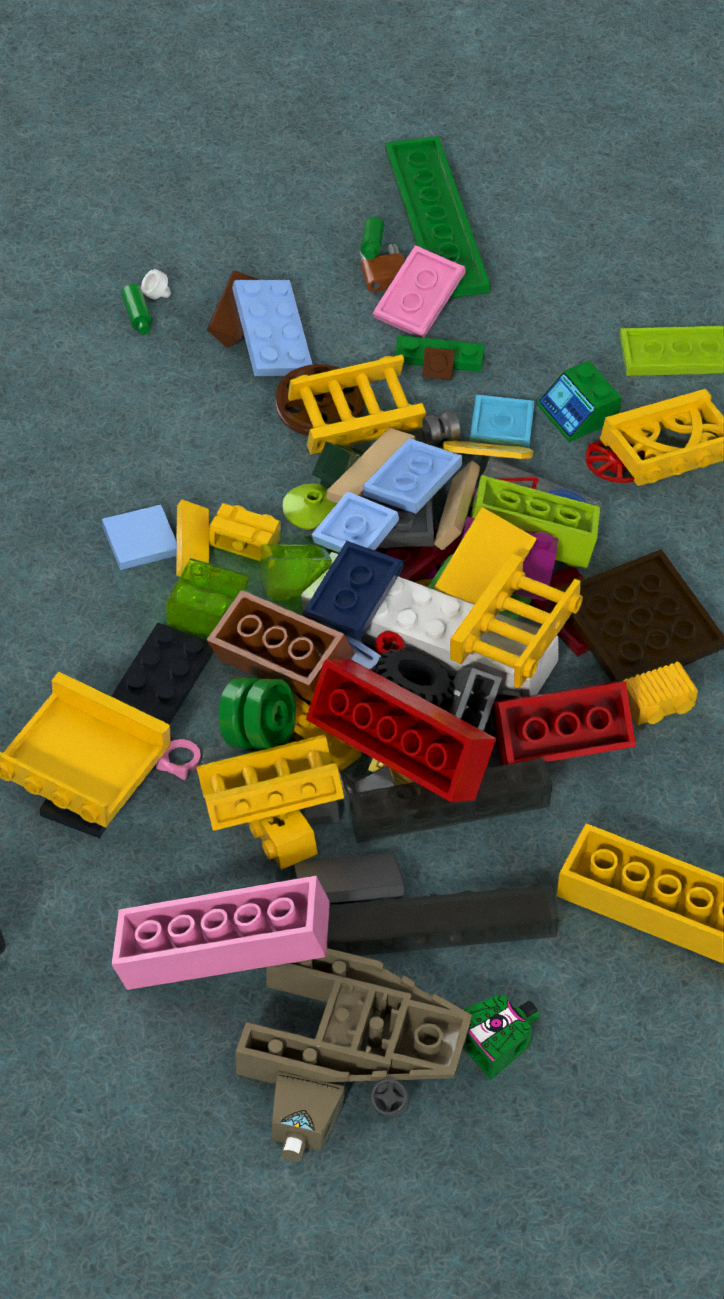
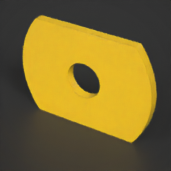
[443,440,533,459]

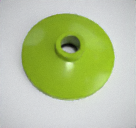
[282,483,337,530]

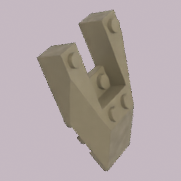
[236,948,472,1083]

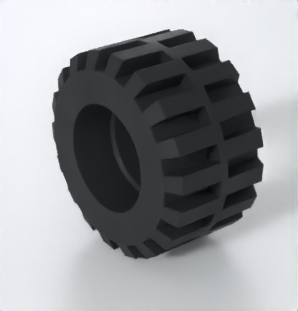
[373,649,454,710]

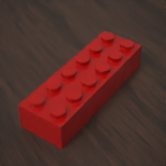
[305,659,496,802]

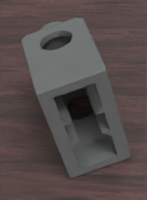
[445,667,502,731]

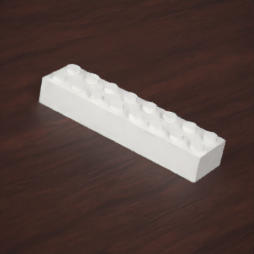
[301,552,558,697]

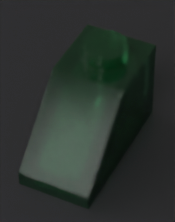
[312,441,364,489]

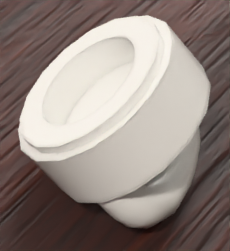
[141,269,171,300]

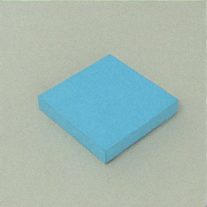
[470,395,535,448]

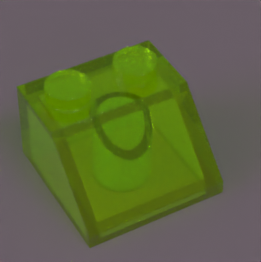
[260,544,332,601]

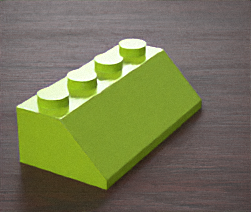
[470,475,600,568]

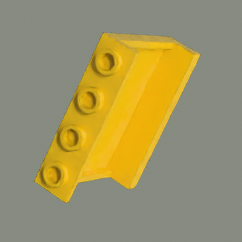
[0,672,171,828]

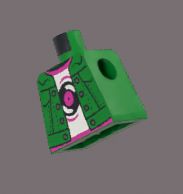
[462,995,539,1080]

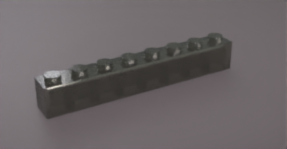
[327,884,559,956]

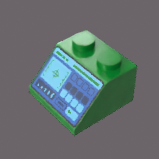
[537,361,622,442]

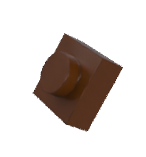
[422,347,455,380]

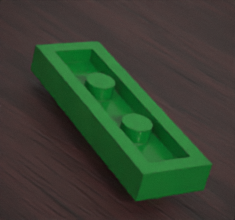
[395,335,484,372]

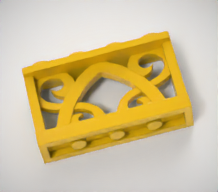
[600,389,724,486]

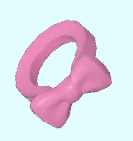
[156,739,201,780]

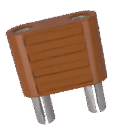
[360,244,405,292]

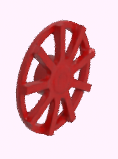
[585,440,649,483]

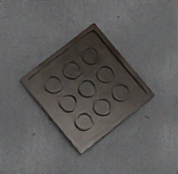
[559,549,724,682]

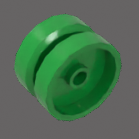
[218,677,296,750]

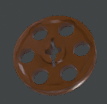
[276,364,364,436]

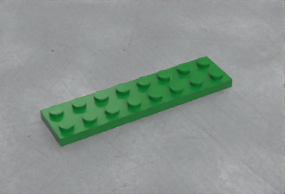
[385,136,490,298]

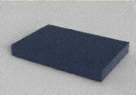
[302,541,404,640]

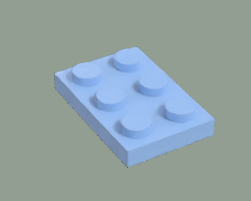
[363,438,462,514]

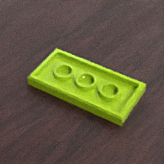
[619,326,724,376]

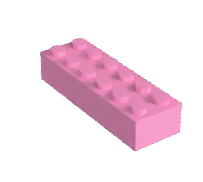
[112,876,330,990]

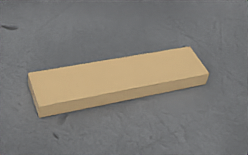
[327,428,415,503]
[434,460,480,550]

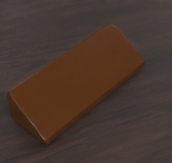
[207,270,260,348]

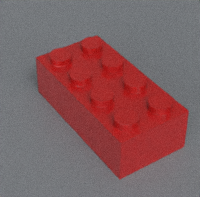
[492,681,636,768]

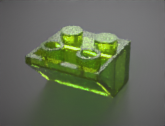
[166,558,249,639]

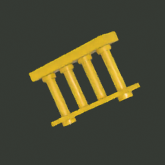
[288,355,426,455]
[450,554,583,689]
[196,734,344,831]

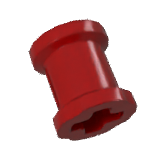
[373,631,404,655]

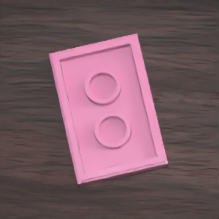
[372,245,466,338]

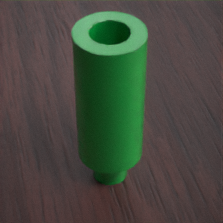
[360,217,385,260]
[121,284,152,335]

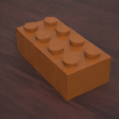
[207,590,355,701]

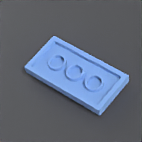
[232,280,312,376]

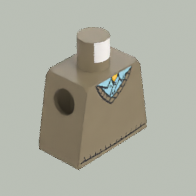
[272,1071,345,1162]

